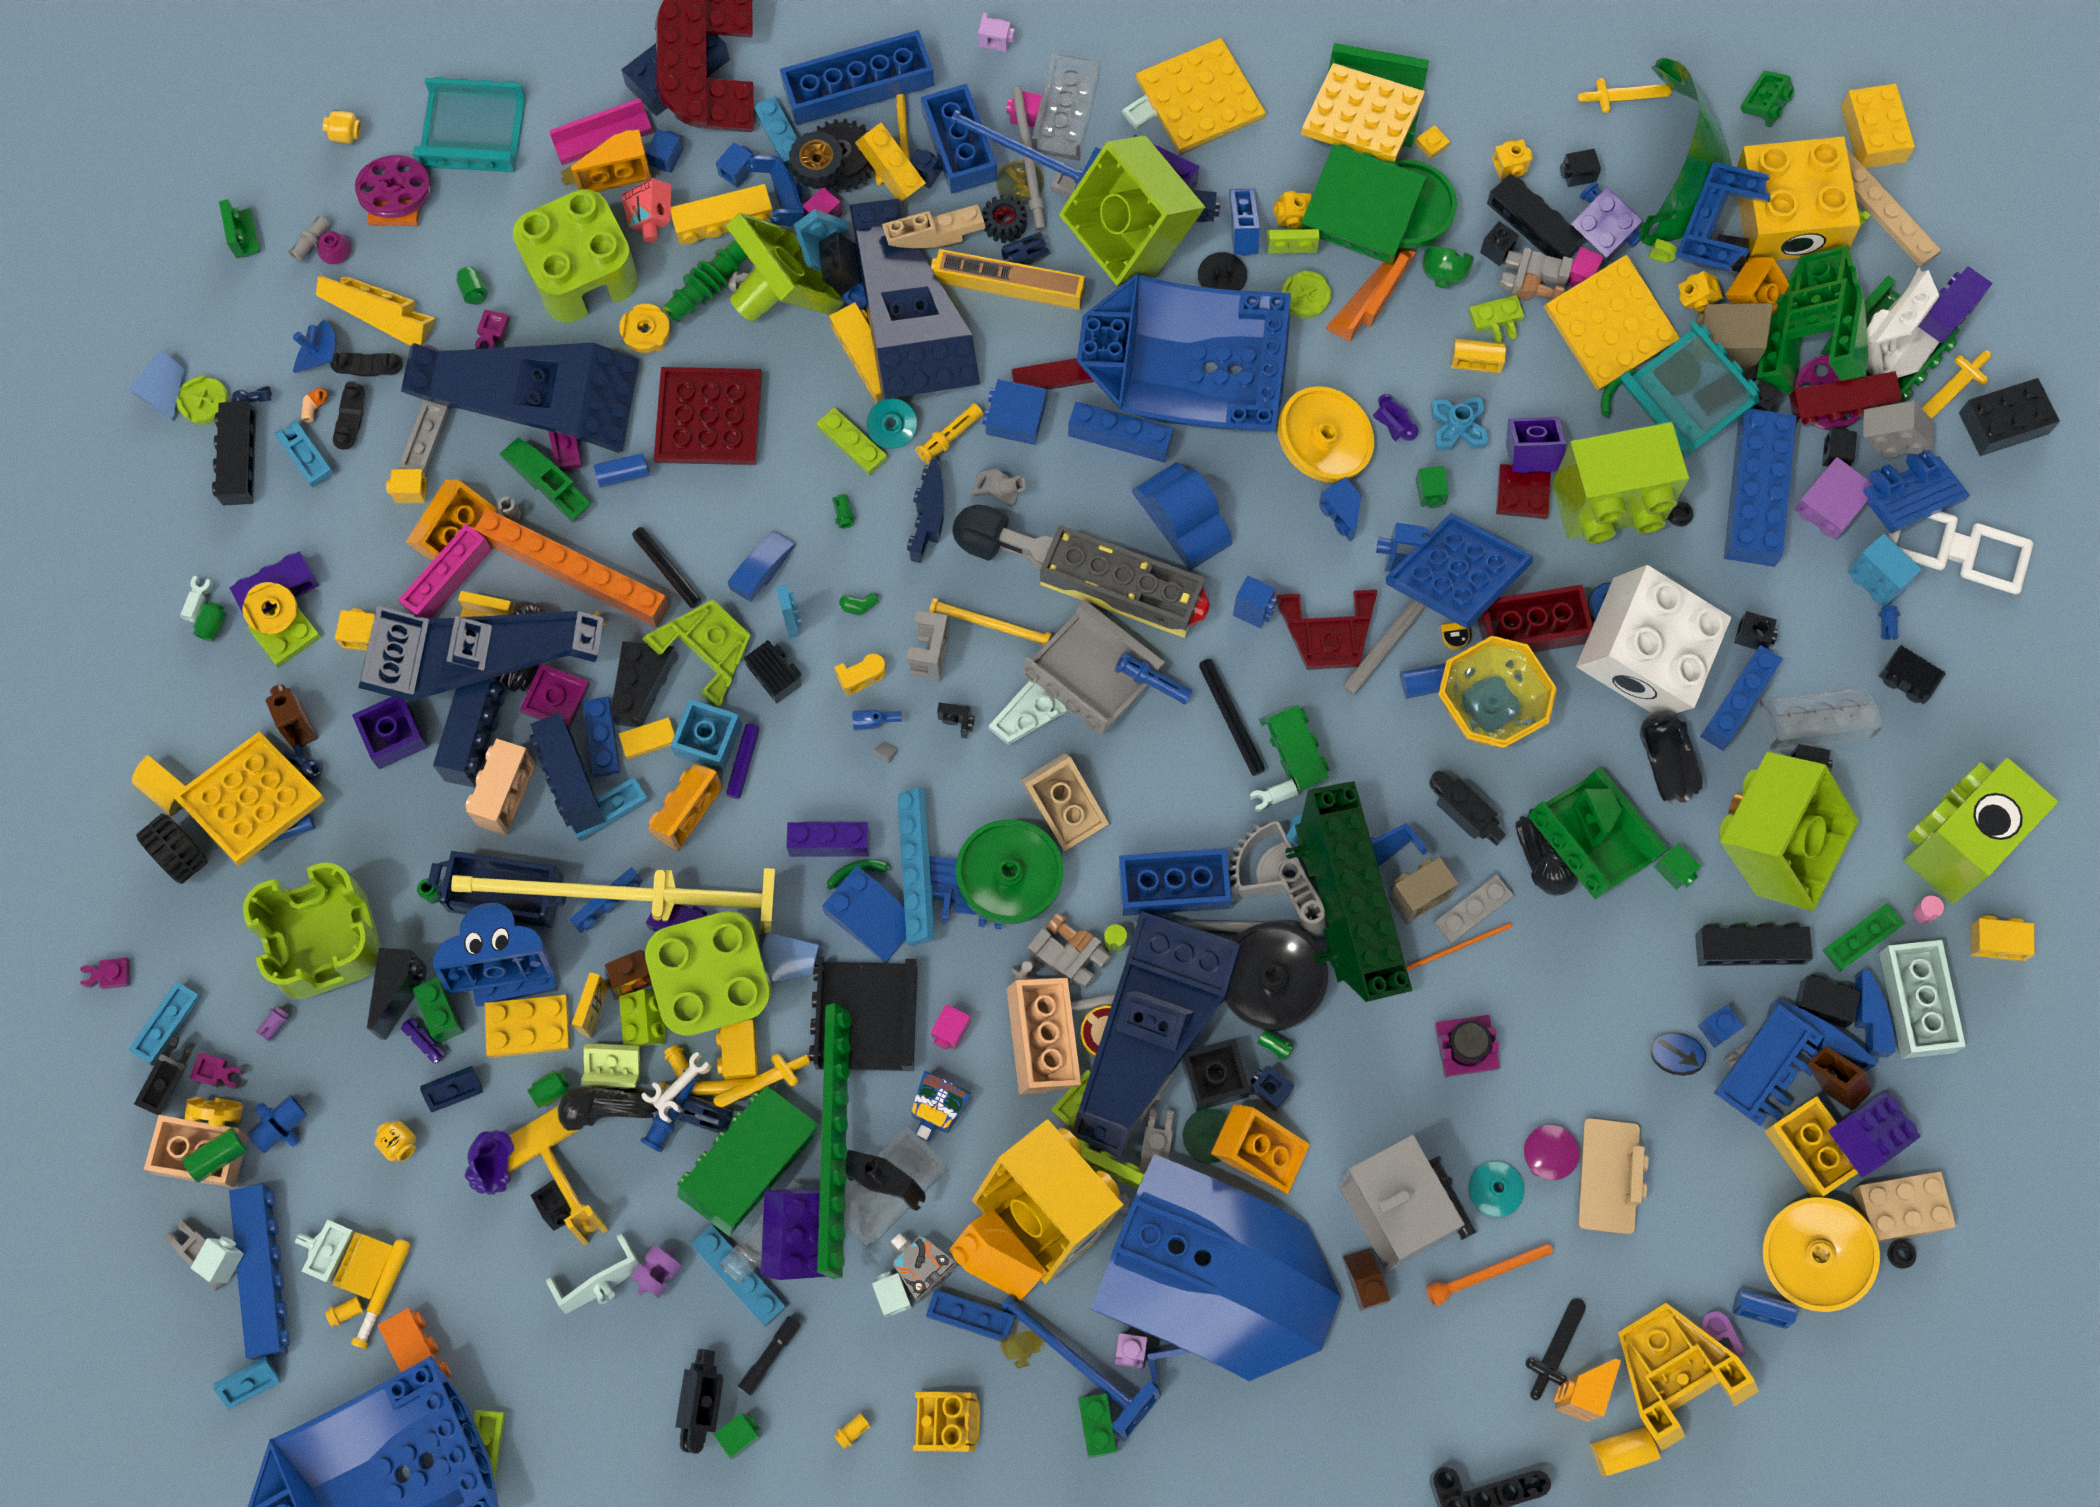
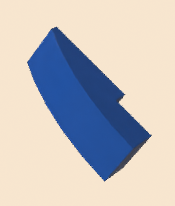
[727,531,795,602]
[1854,969,1895,1058]

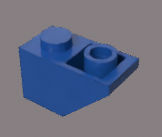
[1319,477,1361,541]

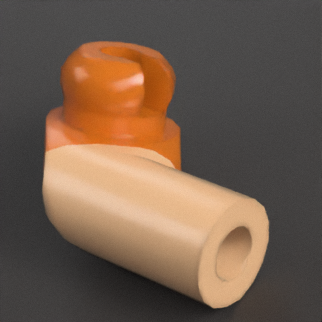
[301,388,328,423]

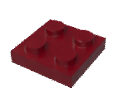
[1496,464,1551,519]

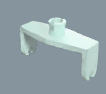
[546,1233,640,1314]

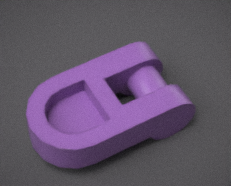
[1701,1311,1746,1358]

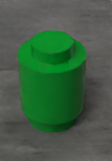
[456,267,488,305]
[193,601,227,642]
[527,1070,570,1108]

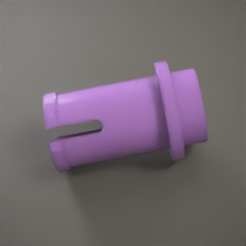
[255,1005,290,1042]

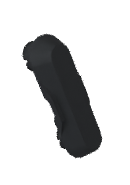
[330,352,403,376]
[333,381,365,450]

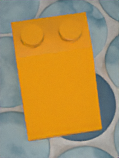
[571,129,652,192]
[1211,1104,1310,1194]
[948,1208,1047,1301]

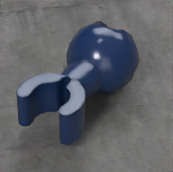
[231,386,272,403]
[284,744,322,780]

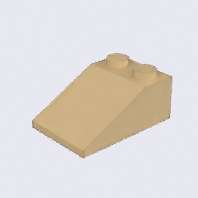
[1019,753,1109,851]

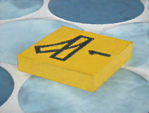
[572,972,609,1038]

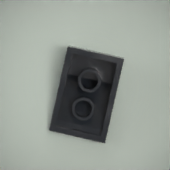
[367,948,427,1040]

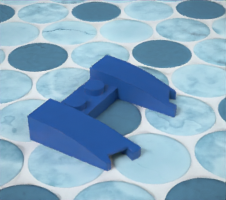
[1675,162,1771,272]

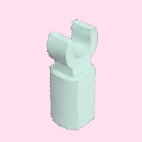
[180,576,213,622]
[1249,779,1298,812]

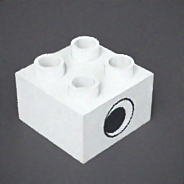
[1576,565,1731,713]

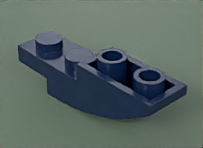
[907,458,945,563]

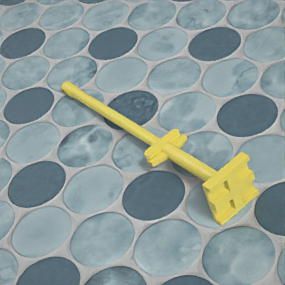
[451,868,775,934]

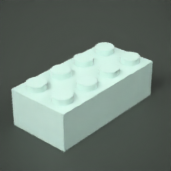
[1879,940,1966,1059]

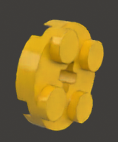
[619,304,671,353]
[242,582,298,635]
[184,1097,243,1127]

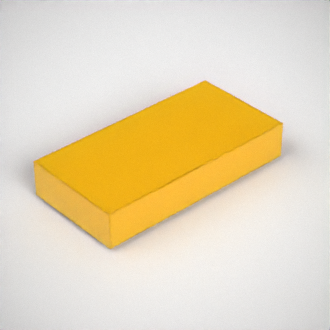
[619,717,675,760]

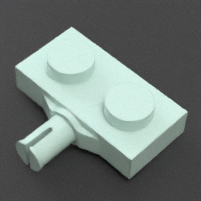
[295,1219,355,1283]

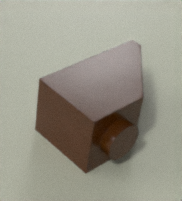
[1342,1249,1390,1312]

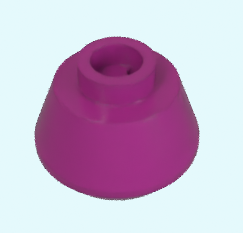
[317,231,351,264]

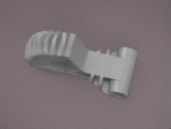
[1228,821,1327,940]

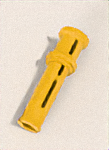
[915,403,984,465]

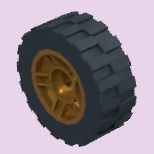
[789,131,845,189]

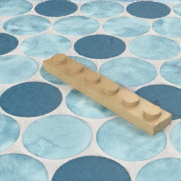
[1847,149,1941,268]

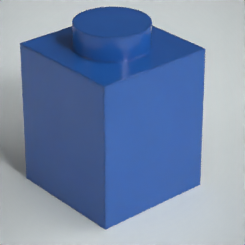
[645,129,683,173]
[716,142,754,188]
[1698,1005,1744,1048]

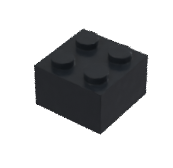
[1181,1039,1250,1111]

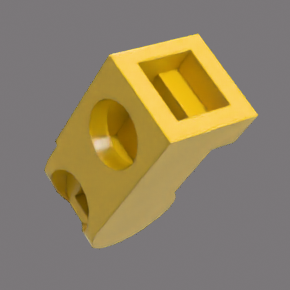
[834,654,886,697]

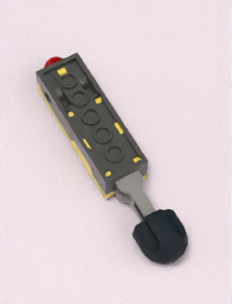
[952,504,1211,638]

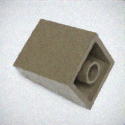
[1691,303,1773,370]

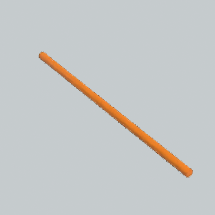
[1406,923,1512,971]

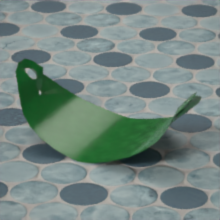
[1639,58,1732,246]

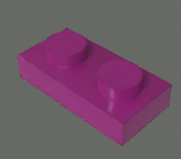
[548,431,582,471]

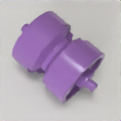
[630,1244,682,1298]

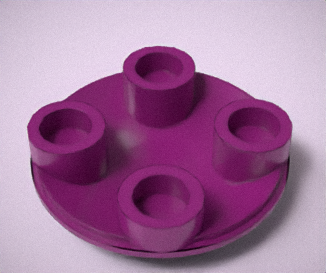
[1524,1125,1579,1180]

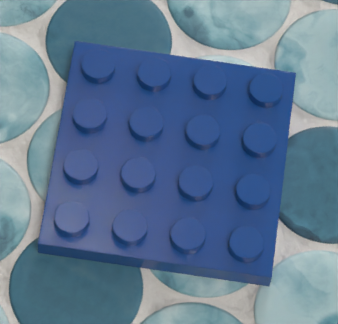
[1385,513,1533,629]

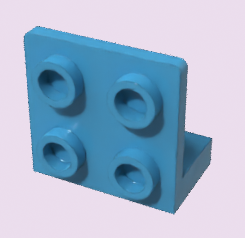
[794,209,849,271]

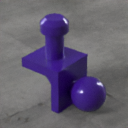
[1373,394,1419,441]

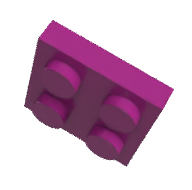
[519,664,590,730]

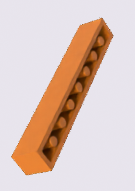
[474,508,670,628]

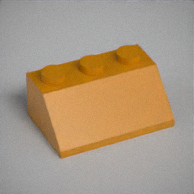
[405,479,498,561]
[648,764,723,852]
[1553,1359,1621,1422]

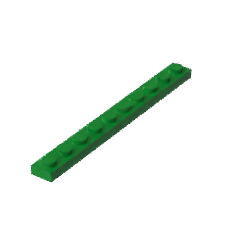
[817,1003,851,1279]

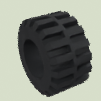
[136,813,208,884]

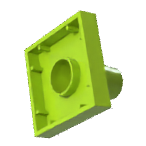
[726,212,845,322]

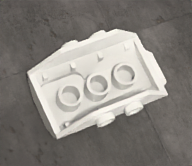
[1867,268,1939,378]

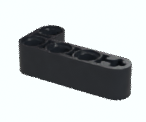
[1430,1467,1551,1507]

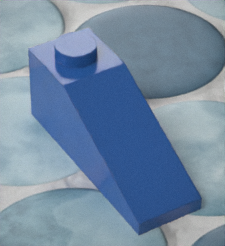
[1229,188,1260,256]

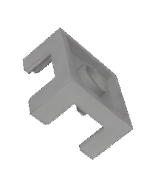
[906,610,950,682]

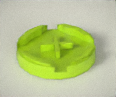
[1282,270,1331,319]
[176,376,229,425]

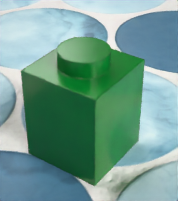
[1416,466,1449,508]
[1654,843,1701,890]
[713,1413,761,1459]

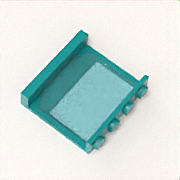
[413,77,526,173]
[1620,320,1760,459]

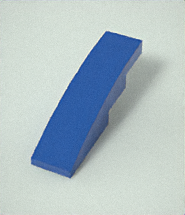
[1767,999,1877,1071]

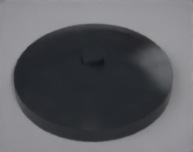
[1225,922,1328,1031]

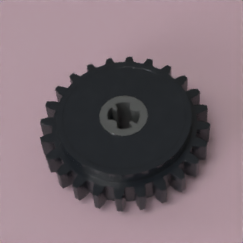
[810,119,875,192]

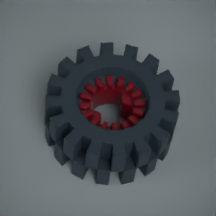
[982,194,1027,243]

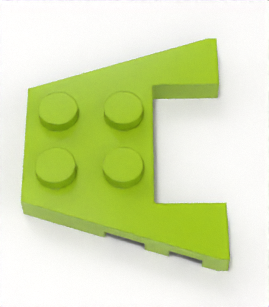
[642,599,750,708]

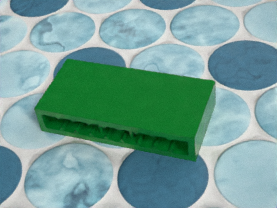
[677,1086,819,1237]

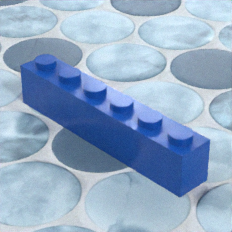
[229,1184,290,1360]

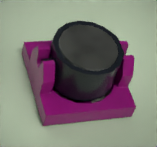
[1434,1015,1500,1078]

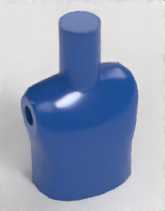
[852,709,902,730]

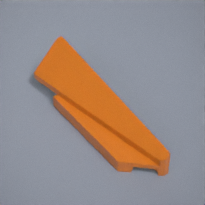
[1326,248,1416,342]

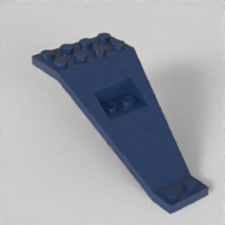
[850,198,980,400]
[401,343,640,453]
[358,605,603,702]
[1072,910,1243,1156]

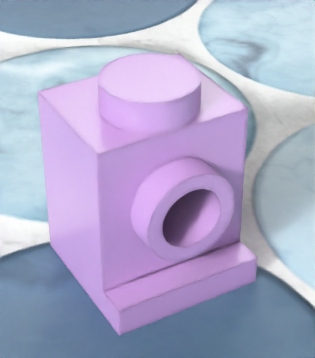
[978,13,1015,52]
[1114,1333,1147,1369]

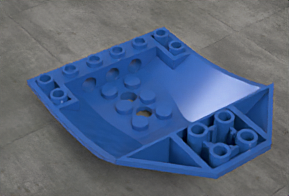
[1077,273,1291,432]
[1091,1154,1341,1382]
[248,1356,499,1507]

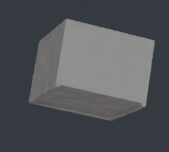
[1338,1135,1464,1273]

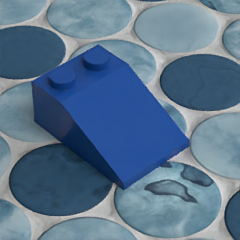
[822,866,906,963]

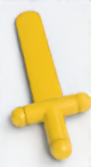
[1577,78,1672,113]
[1922,350,1991,419]
[713,1054,811,1107]

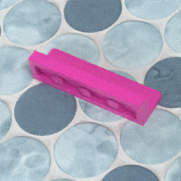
[549,98,653,166]
[398,524,492,619]

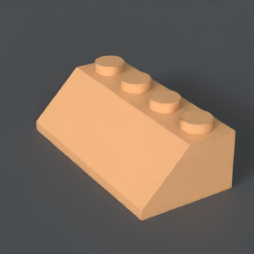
[1006,978,1081,1095]

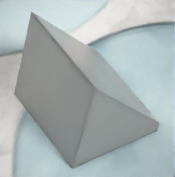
[874,742,898,763]

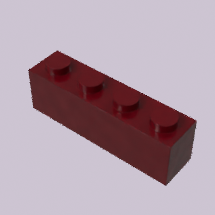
[1788,371,1902,426]

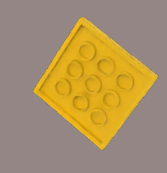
[1135,38,1266,154]
[1301,63,1425,162]
[1543,255,1680,391]
[173,731,325,867]

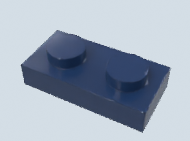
[420,1066,483,1113]

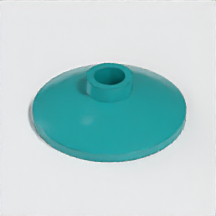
[866,398,917,449]
[1469,1161,1525,1217]

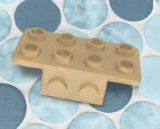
[1578,1118,1648,1235]

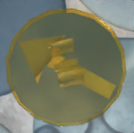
[996,160,1044,205]

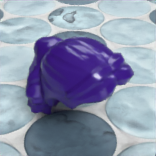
[464,1130,514,1195]

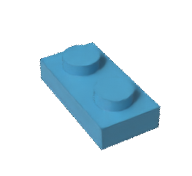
[213,1356,280,1410]

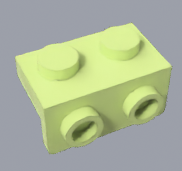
[581,1043,641,1090]

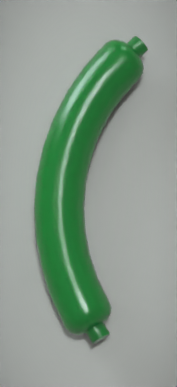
[1600,369,1637,418]
[826,859,890,890]

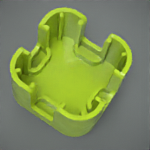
[512,189,638,323]
[243,862,382,999]
[645,911,772,1036]

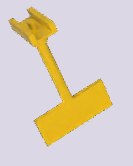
[507,1105,608,1246]

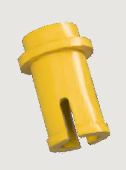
[664,1044,690,1078]
[325,1296,364,1327]
[834,1413,871,1449]

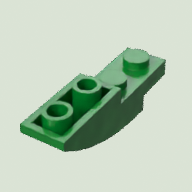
[499,437,591,522]

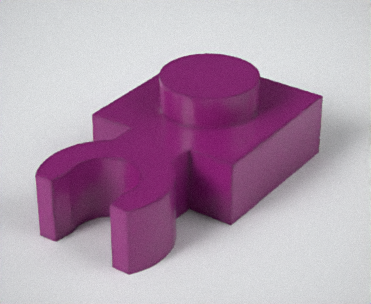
[475,309,510,349]
[80,958,130,989]
[189,1052,244,1089]

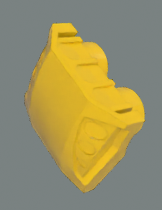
[913,1392,980,1452]

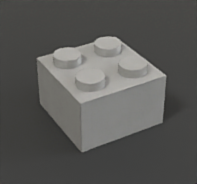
[1863,400,1933,458]

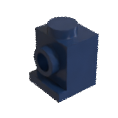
[909,148,942,189]
[1192,190,1221,223]
[1250,1066,1295,1112]

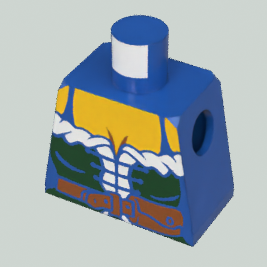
[911,1071,972,1142]

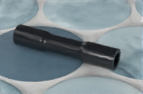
[738,1315,802,1396]

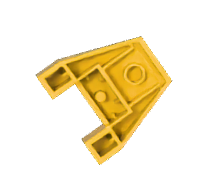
[1618,1303,1759,1452]

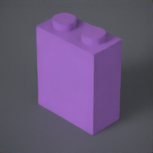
[1794,457,1872,540]

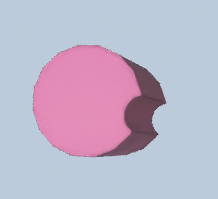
[1912,895,1944,924]

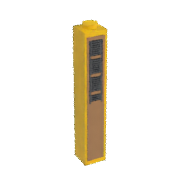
[931,249,1085,310]

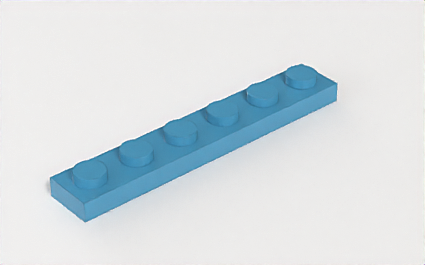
[898,787,935,946]

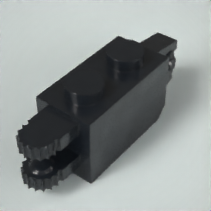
[1429,770,1506,846]
[675,1349,723,1454]

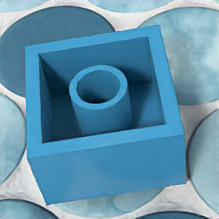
[1848,533,1922,607]
[670,699,742,772]

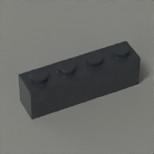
[1487,174,1583,259]
[212,401,256,506]
[1695,923,1813,966]

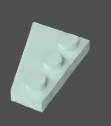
[989,681,1068,745]

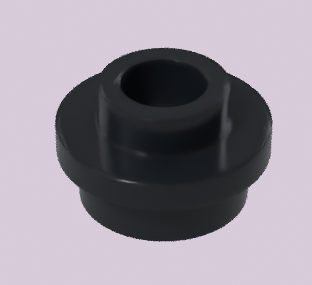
[1887,1240,1916,1269]

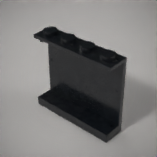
[809,957,918,1071]

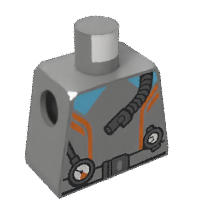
[890,1232,957,1303]

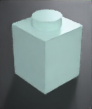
[191,1237,244,1283]
[872,1271,912,1318]

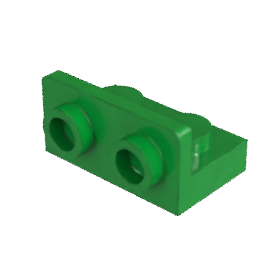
[1741,71,1794,127]
[219,199,260,258]

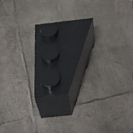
[610,641,678,727]

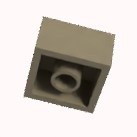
[1389,857,1458,925]

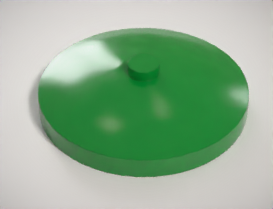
[1395,159,1457,249]
[956,819,1063,924]

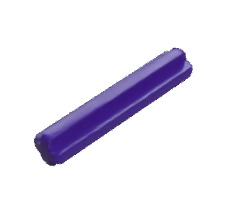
[726,723,759,799]

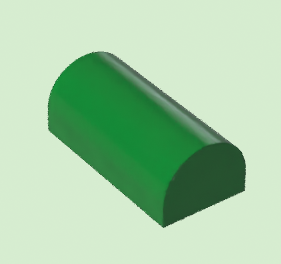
[182,1127,248,1183]

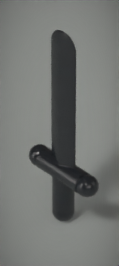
[1525,1298,1586,1401]

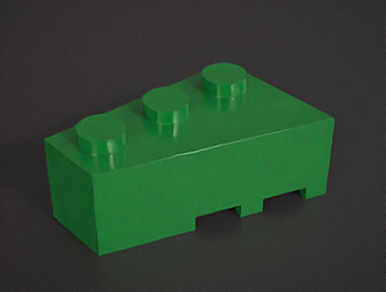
[1259,705,1329,791]

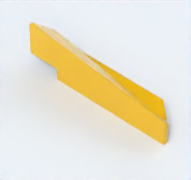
[316,276,436,346]

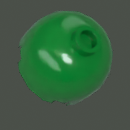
[1422,246,1474,289]

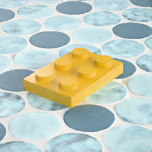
[485,995,570,1058]

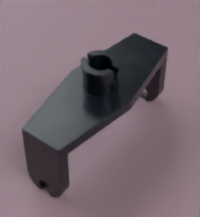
[845,1150,926,1211]

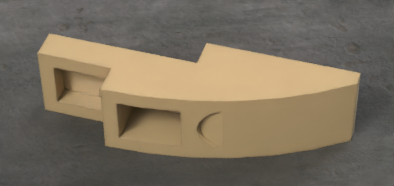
[882,204,985,248]

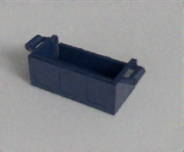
[427,851,566,928]

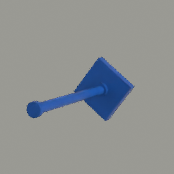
[950,110,1101,190]
[1001,1295,1160,1441]

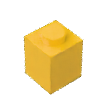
[386,469,428,503]

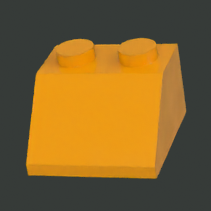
[1725,257,1790,315]

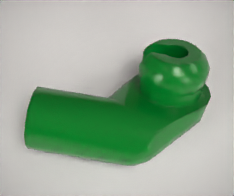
[839,592,879,616]

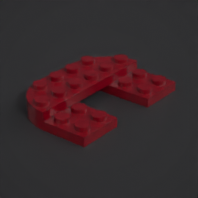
[655,0,754,132]

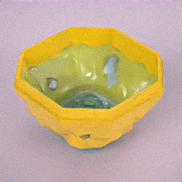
[1438,636,1557,749]

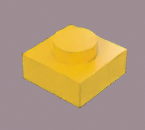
[1415,125,1450,160]

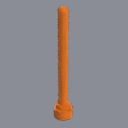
[1426,1244,1553,1307]

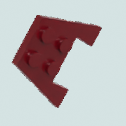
[1276,589,1377,670]

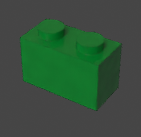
[412,977,464,1043]
[1078,1393,1117,1458]

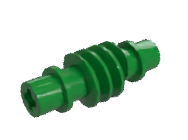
[663,240,748,323]

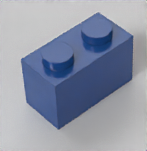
[1233,575,1277,629]

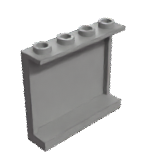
[1022,600,1164,735]

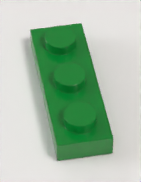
[1822,903,1904,972]

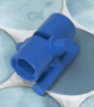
[247,1095,308,1153]

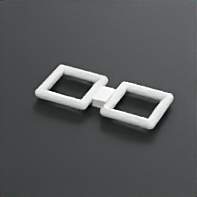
[1888,511,2034,595]

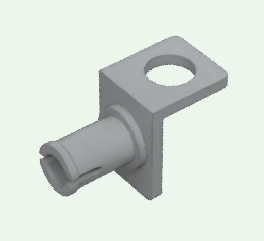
[971,468,1026,506]

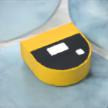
[1440,623,1469,650]

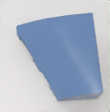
[129,351,186,421]
[761,932,821,982]

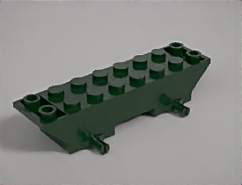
[1285,781,1413,1002]

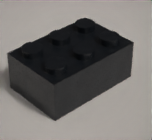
[1959,378,2060,456]

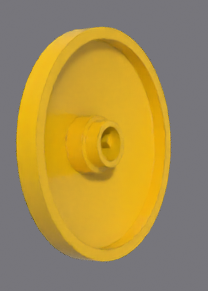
[1277,386,1374,483]
[1763,1197,1880,1312]

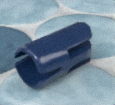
[1001,231,1051,265]
[680,1095,734,1133]

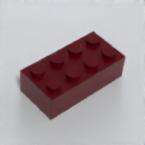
[1478,584,1593,652]

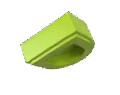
[1648,239,1677,263]

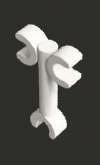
[642,1052,712,1123]

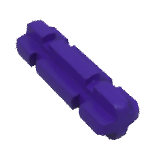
[401,1018,446,1064]

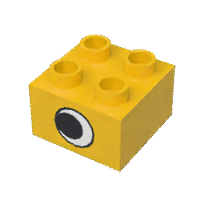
[1737,136,1860,261]
[972,1119,1124,1285]

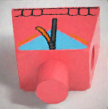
[621,178,671,243]

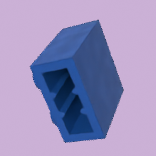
[982,379,1047,445]

